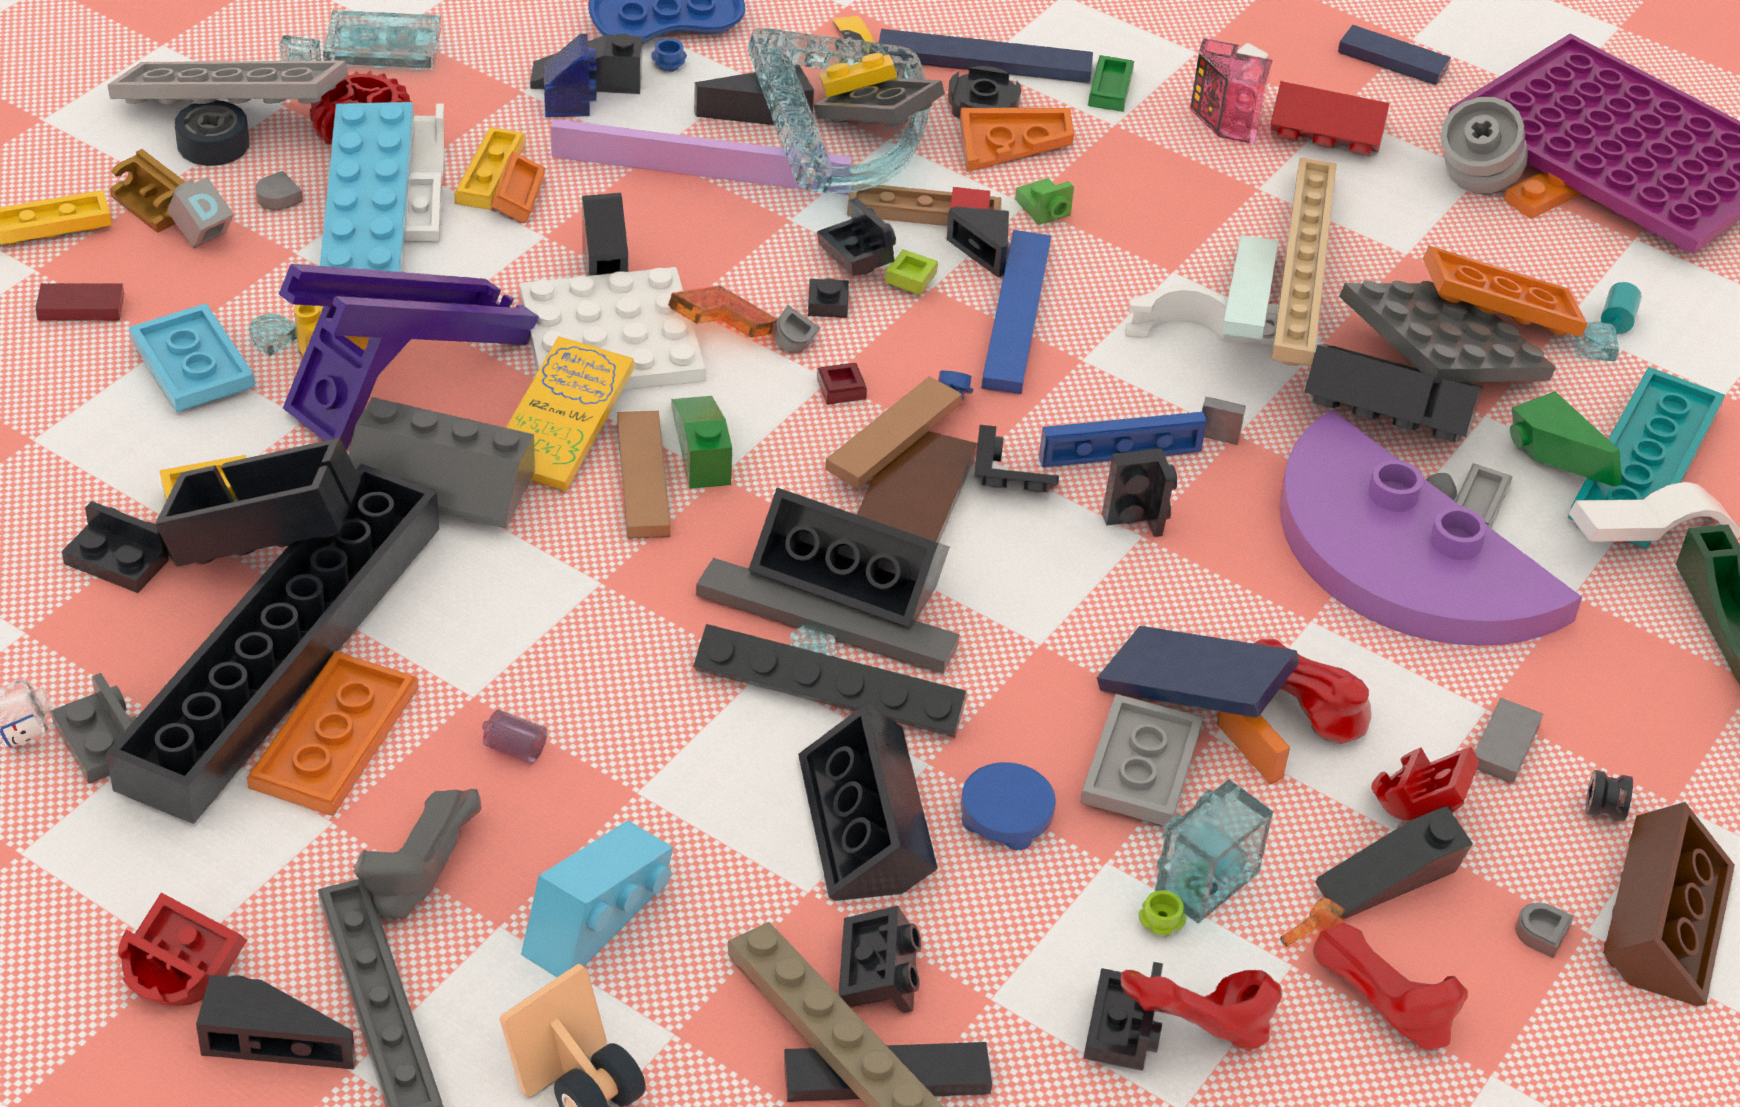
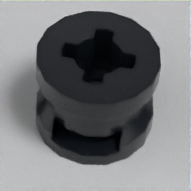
[1585,769,1633,821]

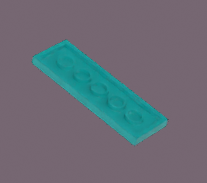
[1568,367,1725,549]

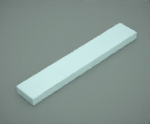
[1222,235,1279,340]

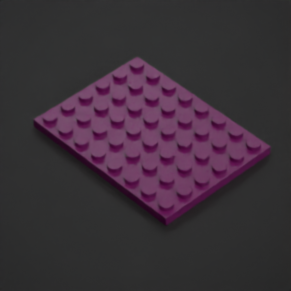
[1448,33,1740,254]

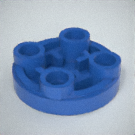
[961,762,1056,850]

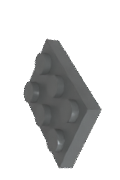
[814,78,945,127]

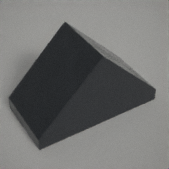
[946,206,1009,278]

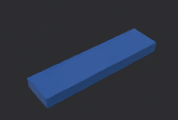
[1039,411,1207,467]

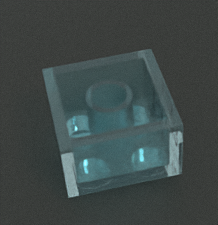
[1155,779,1273,924]

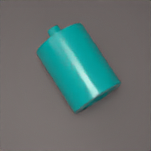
[1601,282,1642,334]

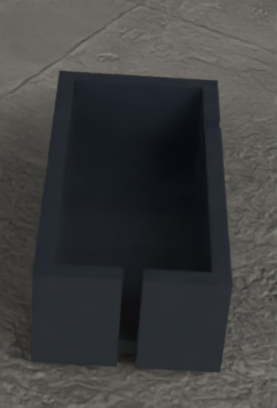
[1304,343,1483,442]
[155,438,361,566]

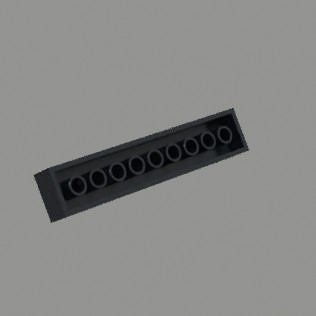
[106,464,439,824]

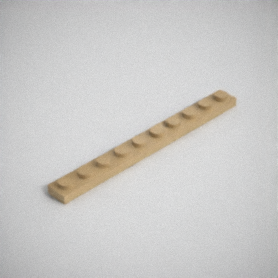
[1271,158,1337,366]

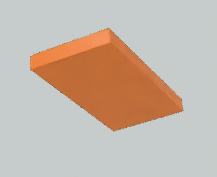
[247,651,418,816]

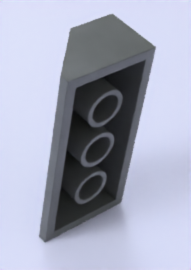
[349,397,535,528]

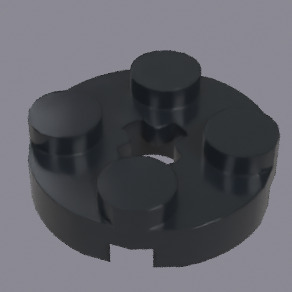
[948,66,1021,119]

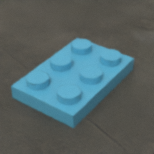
[129,303,255,412]

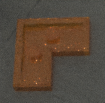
[668,285,777,338]

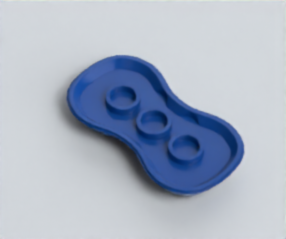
[588,0,745,43]

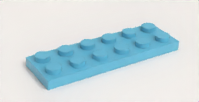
[320,102,414,272]

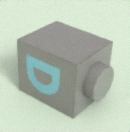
[167,177,234,248]

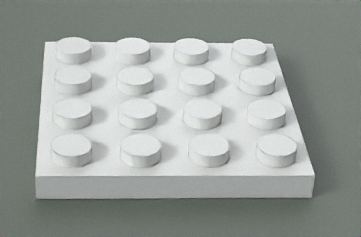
[520,267,706,390]

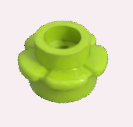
[1138,890,1187,936]

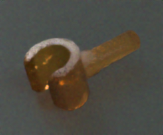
[1280,898,1345,947]

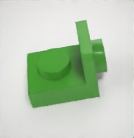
[1015,178,1074,225]

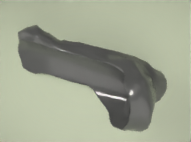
[353,789,482,919]

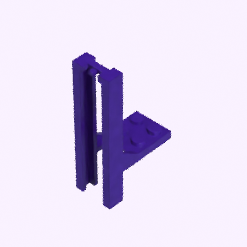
[279,264,539,450]

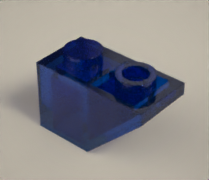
[543,33,597,117]

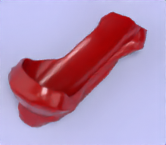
[1254,639,1372,744]
[1313,923,1468,1051]
[1121,970,1283,1051]

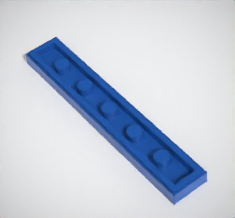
[981,230,1051,394]

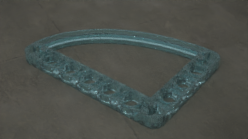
[747,28,929,193]

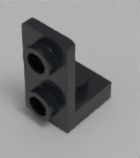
[974,425,1059,493]

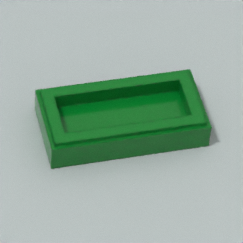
[1088,55,1135,112]

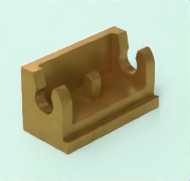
[110,149,185,233]

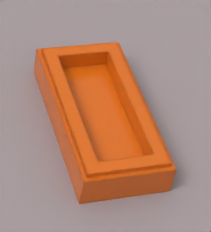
[490,151,546,223]
[1217,711,1290,784]

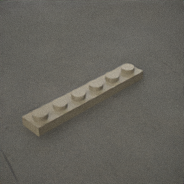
[728,922,944,1107]

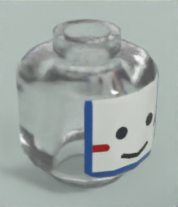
[0,679,55,748]

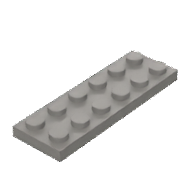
[107,61,348,104]

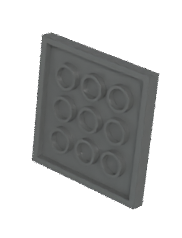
[1339,280,1556,383]

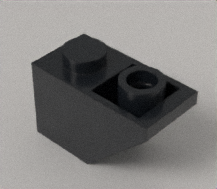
[582,192,628,276]

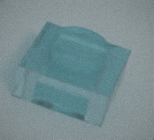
[279,35,321,61]
[1573,322,1619,361]

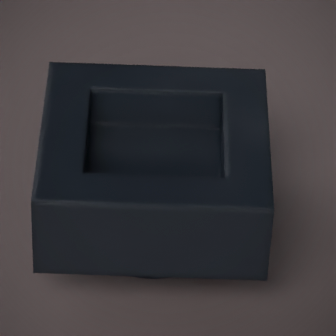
[808,278,849,318]

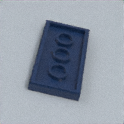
[1097,626,1299,718]

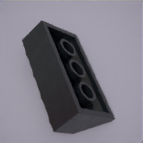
[748,488,950,628]
[798,704,938,901]

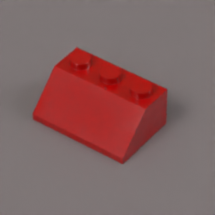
[1271,81,1389,156]

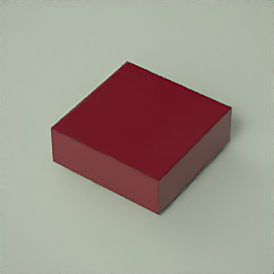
[817,363,867,405]

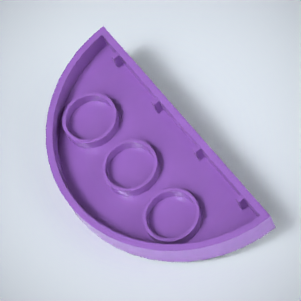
[1279,410,1582,646]

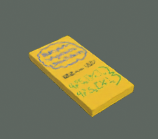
[506,336,635,492]

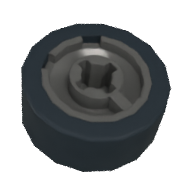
[175,100,249,166]

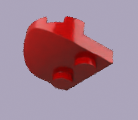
[1371,746,1480,821]
[118,892,247,1006]

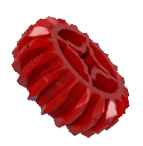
[310,71,412,144]

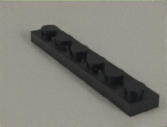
[693,624,968,738]

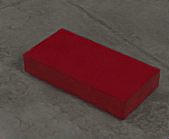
[35,283,124,320]

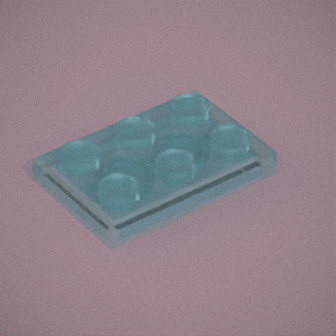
[323,10,441,70]

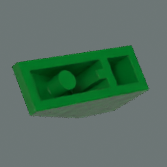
[1510,391,1622,487]
[671,396,732,489]

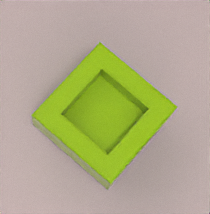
[885,249,938,295]

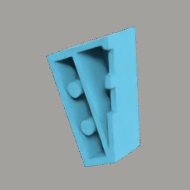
[521,820,674,977]

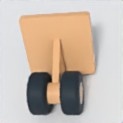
[500,964,646,1107]

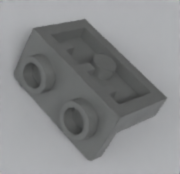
[50,673,137,784]

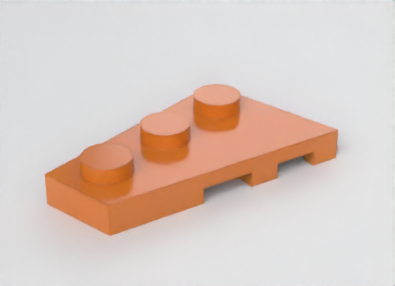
[960,108,1074,172]

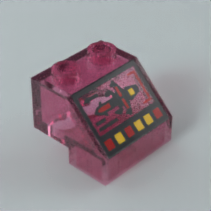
[1190,38,1273,145]

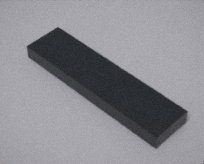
[784,1042,992,1102]

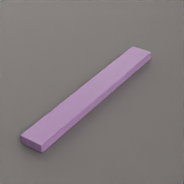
[551,119,852,195]

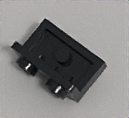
[817,198,896,276]
[1083,962,1164,1071]

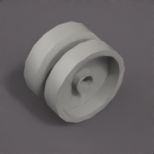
[1441,97,1528,194]

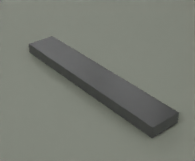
[696,558,960,673]
[318,879,444,1107]

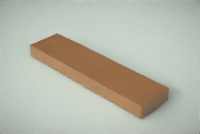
[847,182,1002,226]
[825,376,962,489]
[617,411,670,538]

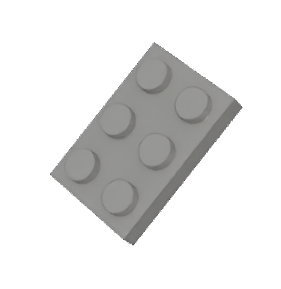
[1080,694,1204,827]

